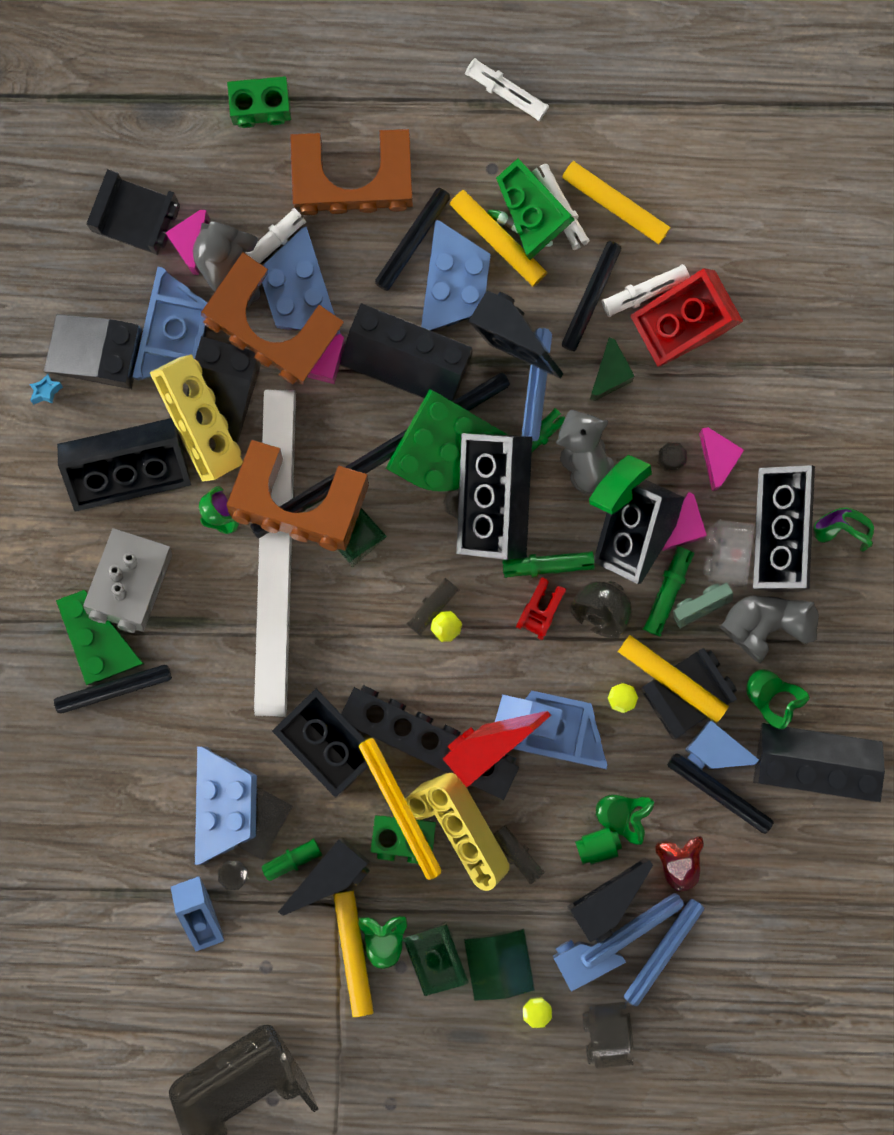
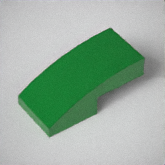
[589,455,652,515]

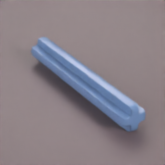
[521,328,552,441]
[580,893,684,969]
[624,899,704,1006]

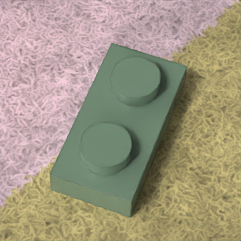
[673,582,733,629]

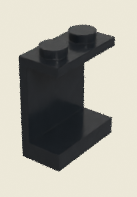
[86,169,180,255]
[640,648,737,739]

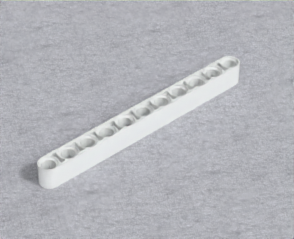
[254,390,296,717]

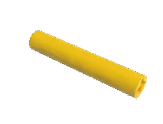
[562,161,671,245]
[449,190,548,287]
[617,635,729,723]
[333,890,374,1017]

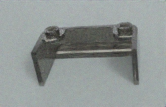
[169,1025,319,1135]

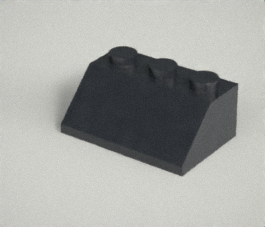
[272,688,369,798]

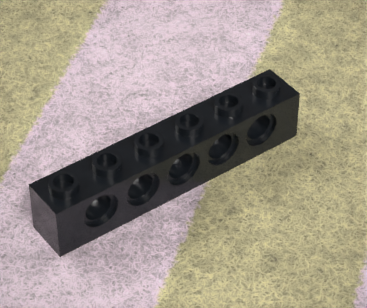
[341,685,519,800]

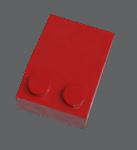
[630,268,743,367]
[443,711,552,787]

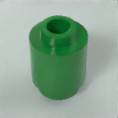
[575,827,622,865]

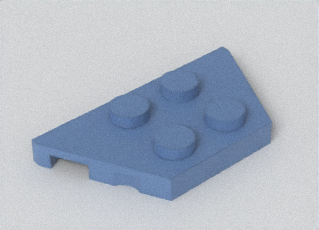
[421,220,491,331]
[262,227,340,336]
[133,267,207,380]
[513,691,607,769]
[195,747,257,865]

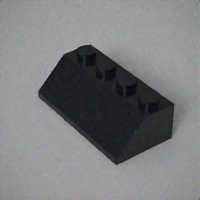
[340,303,472,402]
[57,418,191,512]
[456,433,532,559]
[753,465,815,592]
[753,723,885,802]

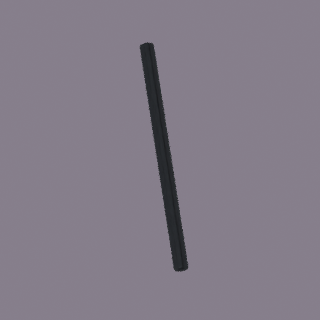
[250,372,510,538]

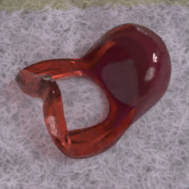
[655,836,704,892]

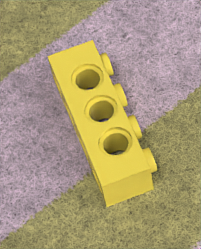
[150,354,243,481]

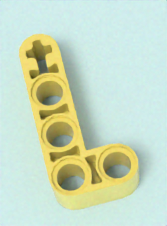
[405,773,509,891]

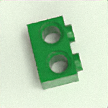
[227,76,292,128]
[371,815,436,864]

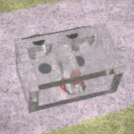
[703,520,754,587]

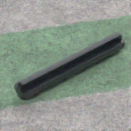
[375,188,450,291]
[562,241,622,352]
[54,665,172,714]
[667,753,774,834]

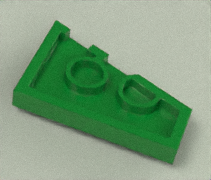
[496,158,575,260]
[56,590,144,686]

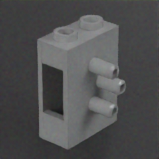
[83,528,172,633]

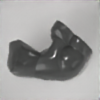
[192,221,261,310]
[556,410,615,494]
[720,595,819,664]

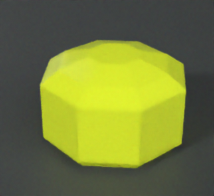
[430,611,462,642]
[607,683,638,713]
[523,997,552,1028]

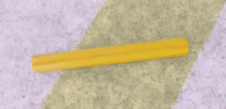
[359,738,441,880]

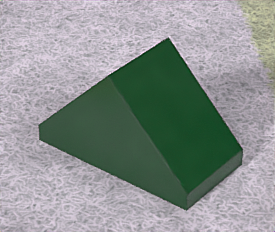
[590,337,635,401]

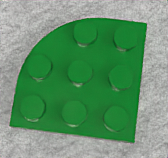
[385,389,507,492]

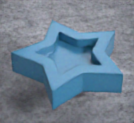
[30,374,63,405]

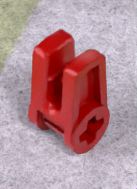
[516,577,566,641]

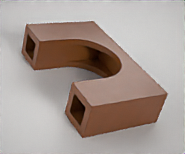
[290,129,413,216]
[201,252,344,385]
[226,440,369,551]

